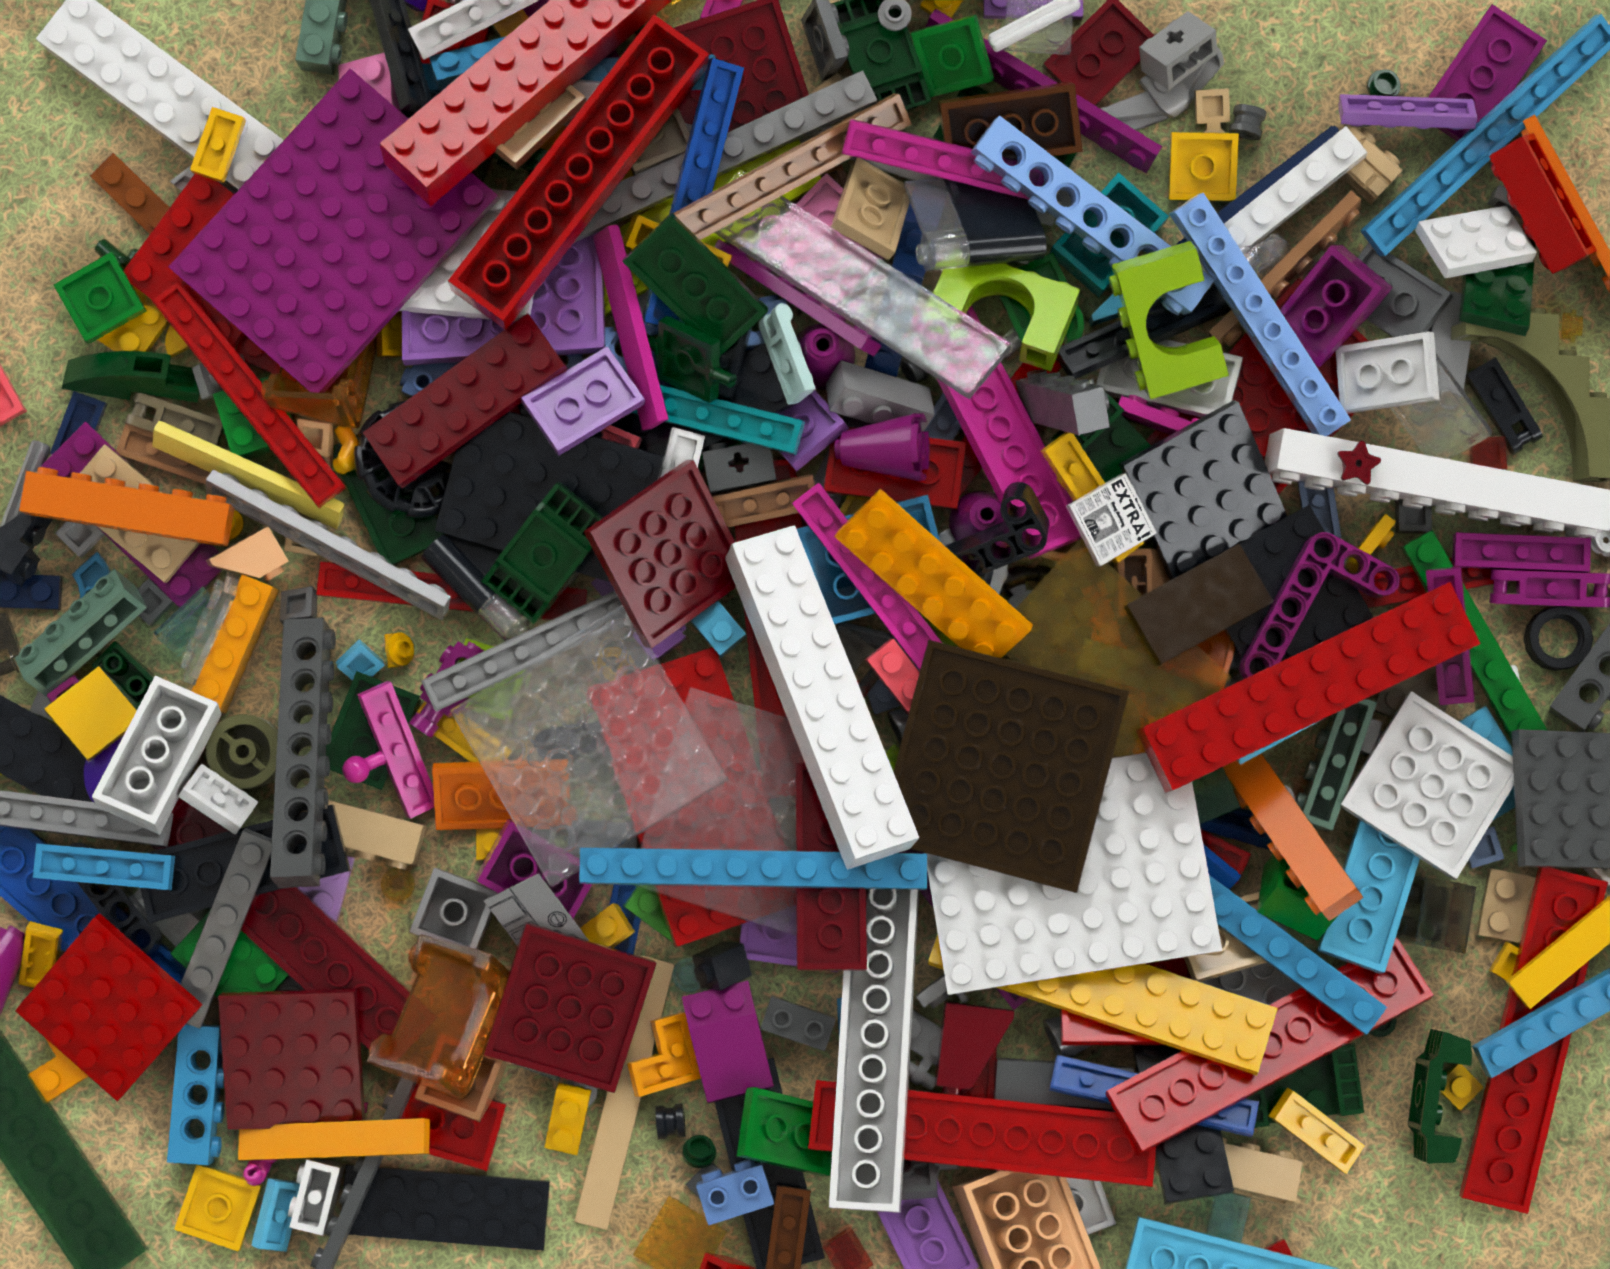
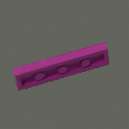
[1452,532,1591,573]
[1426,566,1475,705]

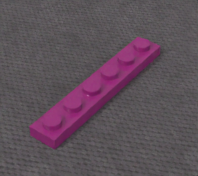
[714,239,881,356]

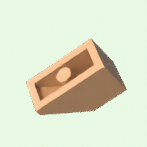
[206,526,289,581]

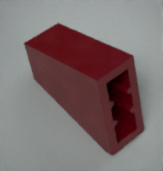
[935,1001,1015,1095]

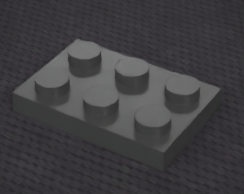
[1358,243,1453,337]

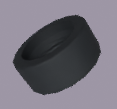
[1523,606,1593,671]

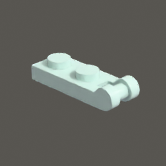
[759,303,816,405]

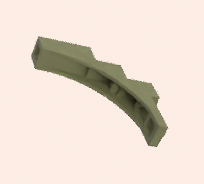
[1451,308,1610,482]

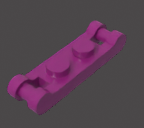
[1489,569,1610,607]

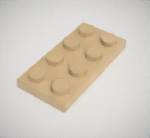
[80,444,200,583]

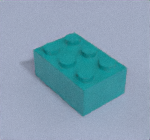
[1049,172,1169,298]

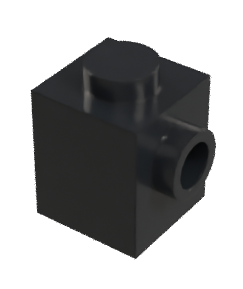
[692,941,752,990]

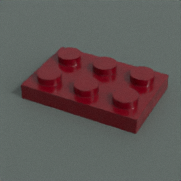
[1042,0,1155,106]

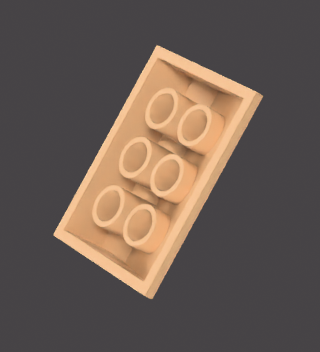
[952,1170,1101,1269]

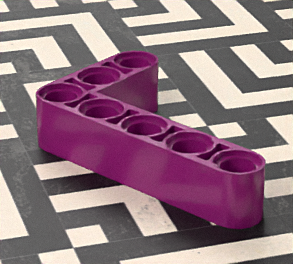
[1239,532,1400,679]

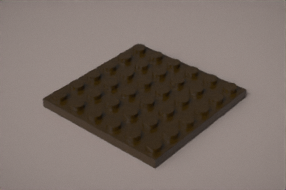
[893,640,1129,893]

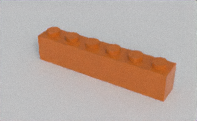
[19,467,235,547]
[1215,753,1364,921]

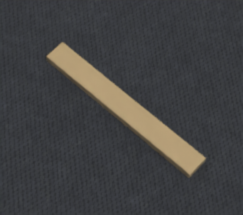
[574,955,675,1230]

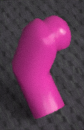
[243,1160,278,1186]

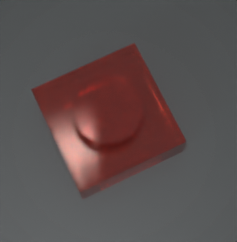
[1469,436,1507,470]

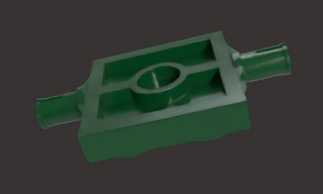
[647,316,737,403]

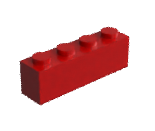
[1489,133,1597,274]

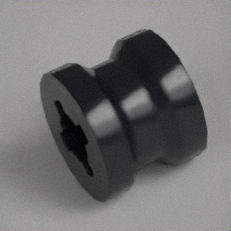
[655,1103,686,1140]

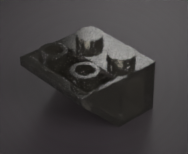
[1396,876,1476,954]

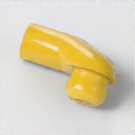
[333,423,359,474]

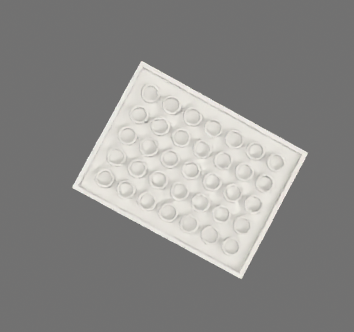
[925,753,1222,995]

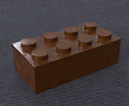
[938,82,1083,160]

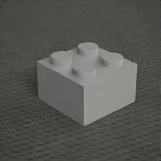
[409,868,498,956]

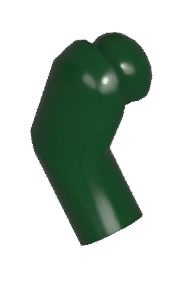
[95,239,138,269]

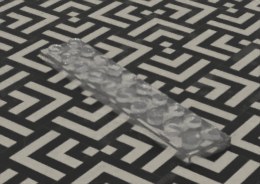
[714,169,1011,400]

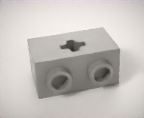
[1139,11,1217,90]

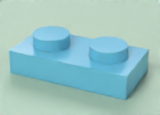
[251,1178,300,1252]

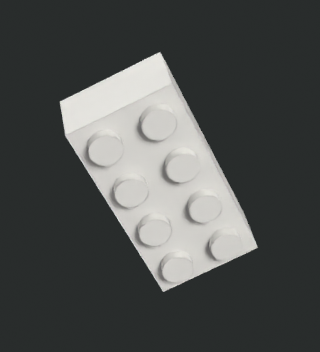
[92,676,222,835]

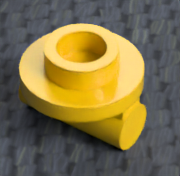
[384,632,414,668]

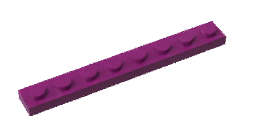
[925,8,1162,174]

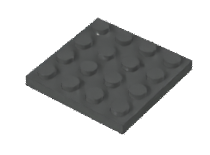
[1512,729,1610,869]

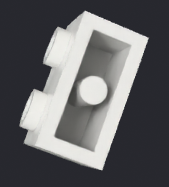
[288,1158,346,1236]

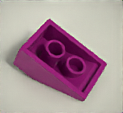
[1280,245,1393,367]
[682,980,774,1104]

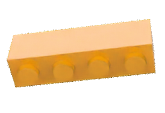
[191,574,279,714]

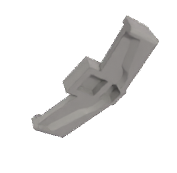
[1100,47,1224,131]

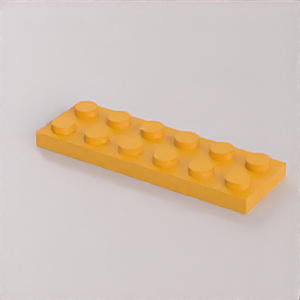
[834,489,1033,658]

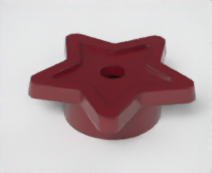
[1337,440,1381,485]

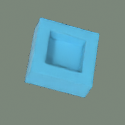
[336,639,384,680]

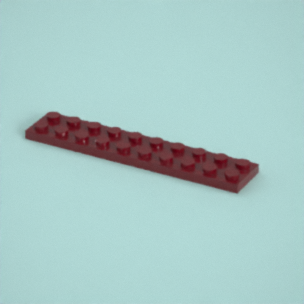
[150,798,438,1069]

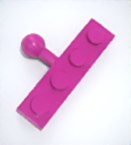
[342,681,434,819]

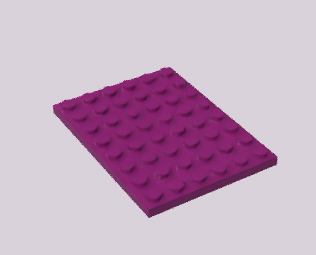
[168,68,500,399]

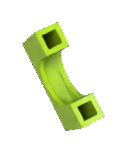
[1109,241,1229,399]
[923,247,1080,371]

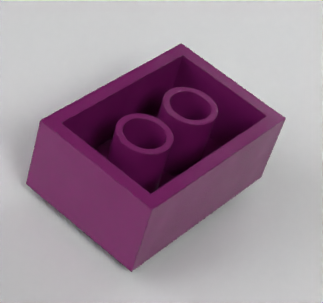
[475,819,592,919]

